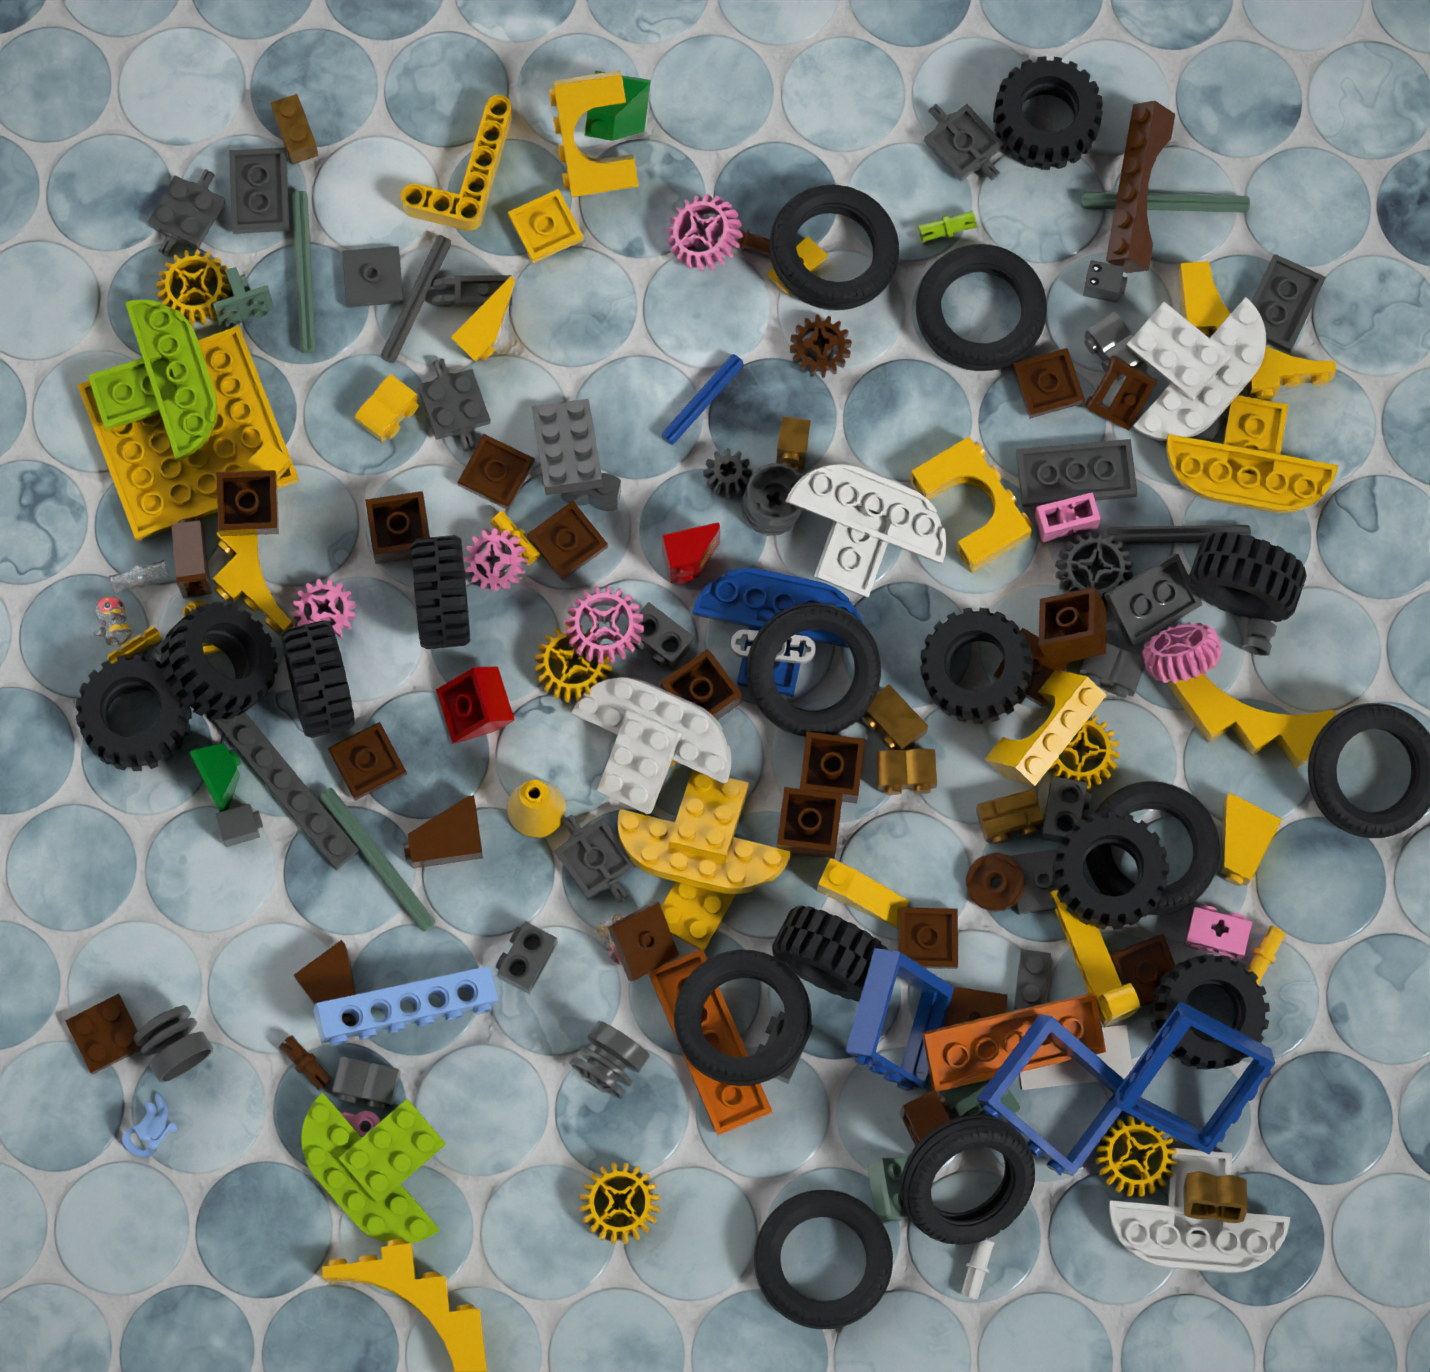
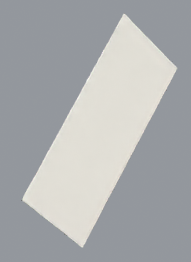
[1020,1025,1133,1090]

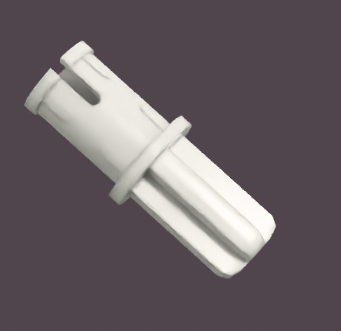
[961,1240,995,1299]

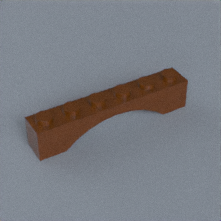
[1106,101,1175,274]

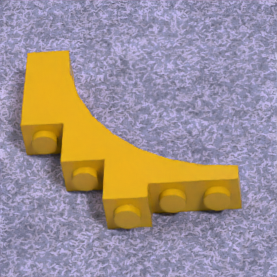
[1177,261,1336,400]
[213,440,293,632]
[322,1239,488,1372]

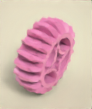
[666,194,743,271]
[565,586,644,665]
[1142,622,1222,683]

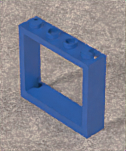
[845,948,954,1091]
[1115,1001,1275,1154]
[976,1014,1124,1176]

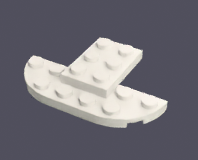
[1127,297,1266,441]
[785,464,946,597]
[571,677,731,814]
[1109,1148,1290,1273]

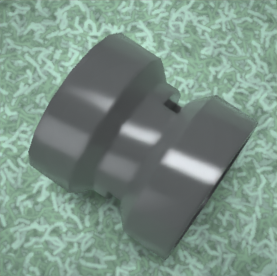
[1242,618,1277,656]

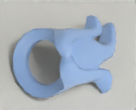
[122,1092,177,1158]

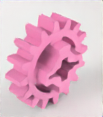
[464,528,528,591]
[293,579,356,638]

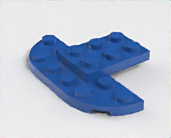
[692,568,863,697]

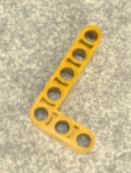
[401,95,512,231]
[1049,889,1140,1027]

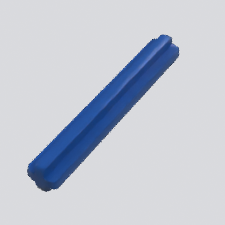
[662,354,743,445]

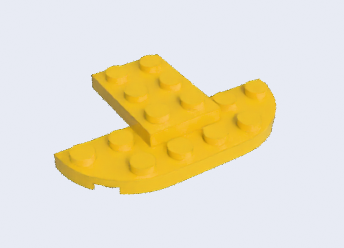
[1166,395,1339,513]
[618,769,790,894]

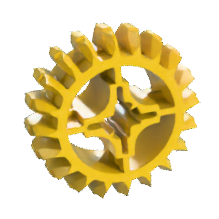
[156,249,233,326]
[534,625,612,703]
[1047,715,1120,790]
[1095,1116,1177,1197]
[579,1162,660,1244]

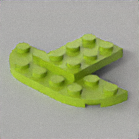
[88,300,217,462]
[301,1092,446,1244]

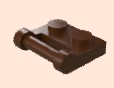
[1085,356,1157,431]

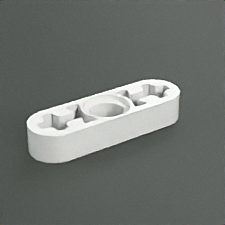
[731,629,816,664]

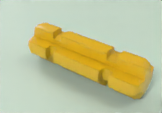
[107,626,162,664]

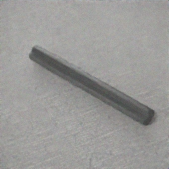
[381,235,451,363]
[1107,525,1251,544]

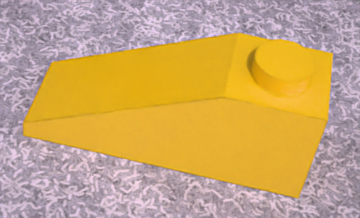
[451,276,516,363]
[817,858,909,928]

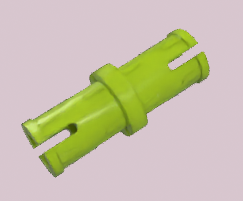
[918,210,977,243]

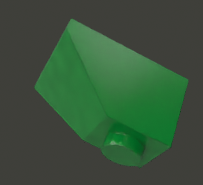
[584,71,651,141]
[189,743,241,812]

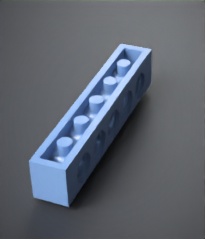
[313,966,498,1046]

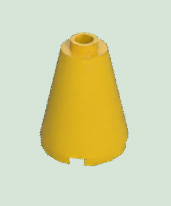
[507,780,566,838]

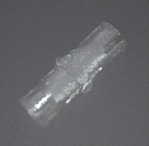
[109,560,170,594]

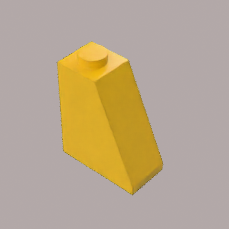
[1220,792,1282,886]

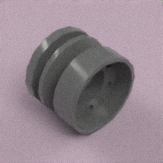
[741,463,803,536]
[133,1005,213,1082]
[570,1021,650,1099]

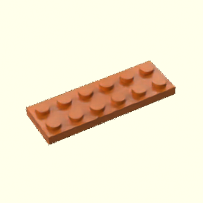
[648,949,773,1137]
[922,992,1106,1092]

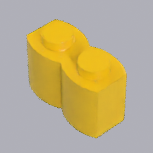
[354,374,419,443]

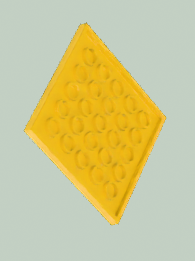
[77,325,299,542]

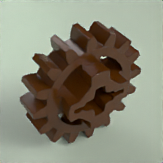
[790,315,852,378]

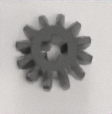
[703,448,752,498]

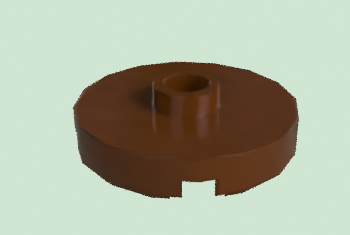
[966,852,1025,912]

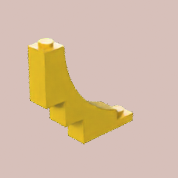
[1168,674,1336,769]

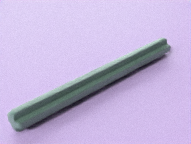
[292,191,316,353]
[1081,192,1250,213]
[319,788,435,932]

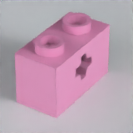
[1034,492,1101,543]
[1183,905,1252,961]

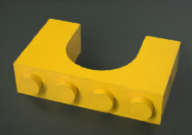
[548,70,639,197]
[910,436,1032,573]
[985,670,1107,786]

